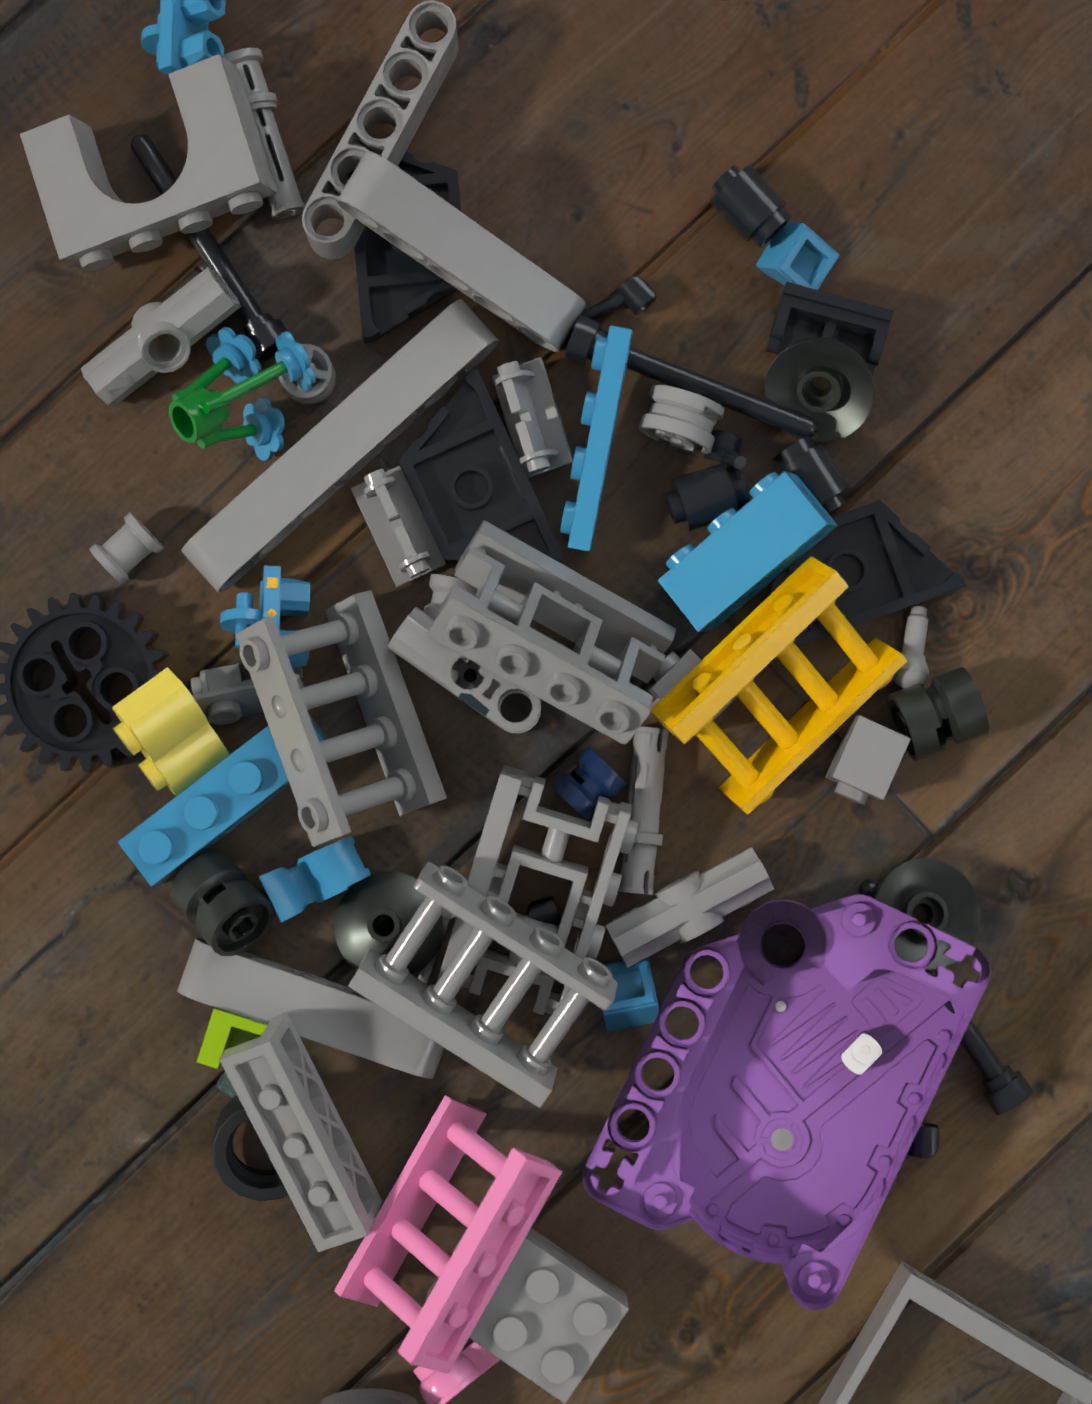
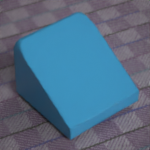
[756,222,840,290]
[602,957,659,1031]

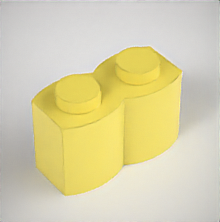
[112,667,230,796]

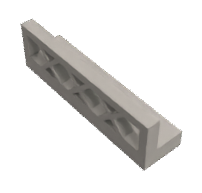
[219,1012,383,1252]

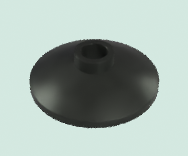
[764,338,875,443]
[874,858,981,970]
[334,871,444,975]

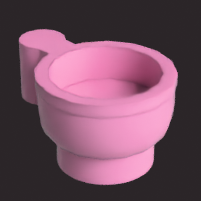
[413,1342,500,1404]

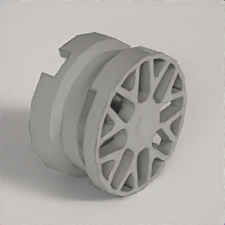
[638,385,724,454]

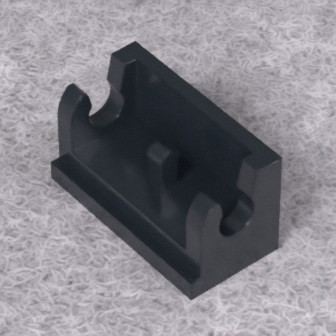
[766,282,894,376]

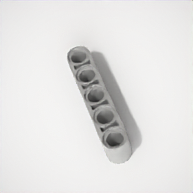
[302,0,459,260]
[336,151,586,352]
[177,938,444,1079]

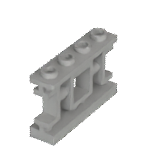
[428,520,676,744]
[436,765,639,1015]

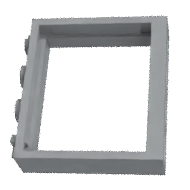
[818,1261,1092,1404]

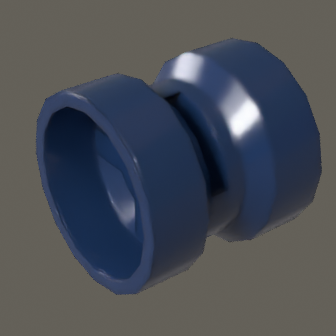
[551,747,628,822]

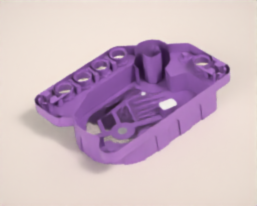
[582,894,991,1310]

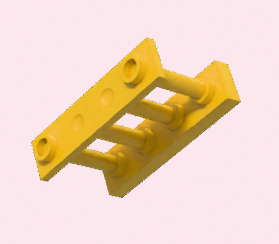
[651,556,907,815]

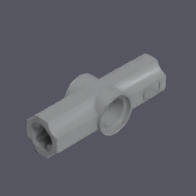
[81,267,241,406]
[605,847,774,967]

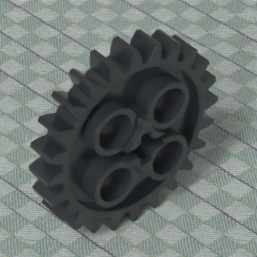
[0,593,170,772]

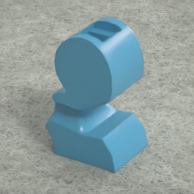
[259,835,372,922]

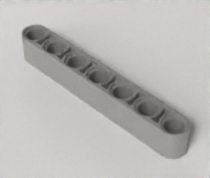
[181,299,499,593]

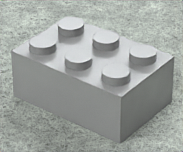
[426,1228,629,1404]

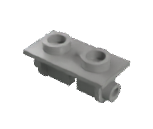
[492,357,573,479]
[351,466,446,587]
[191,663,304,725]

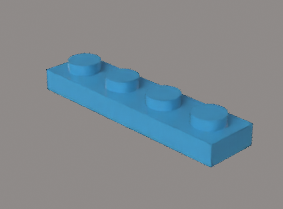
[560,325,633,551]

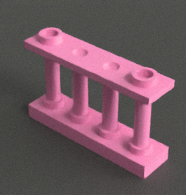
[334,1095,562,1374]

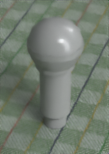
[893,606,930,689]

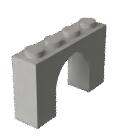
[20,54,278,271]

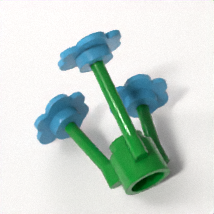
[169,327,316,461]

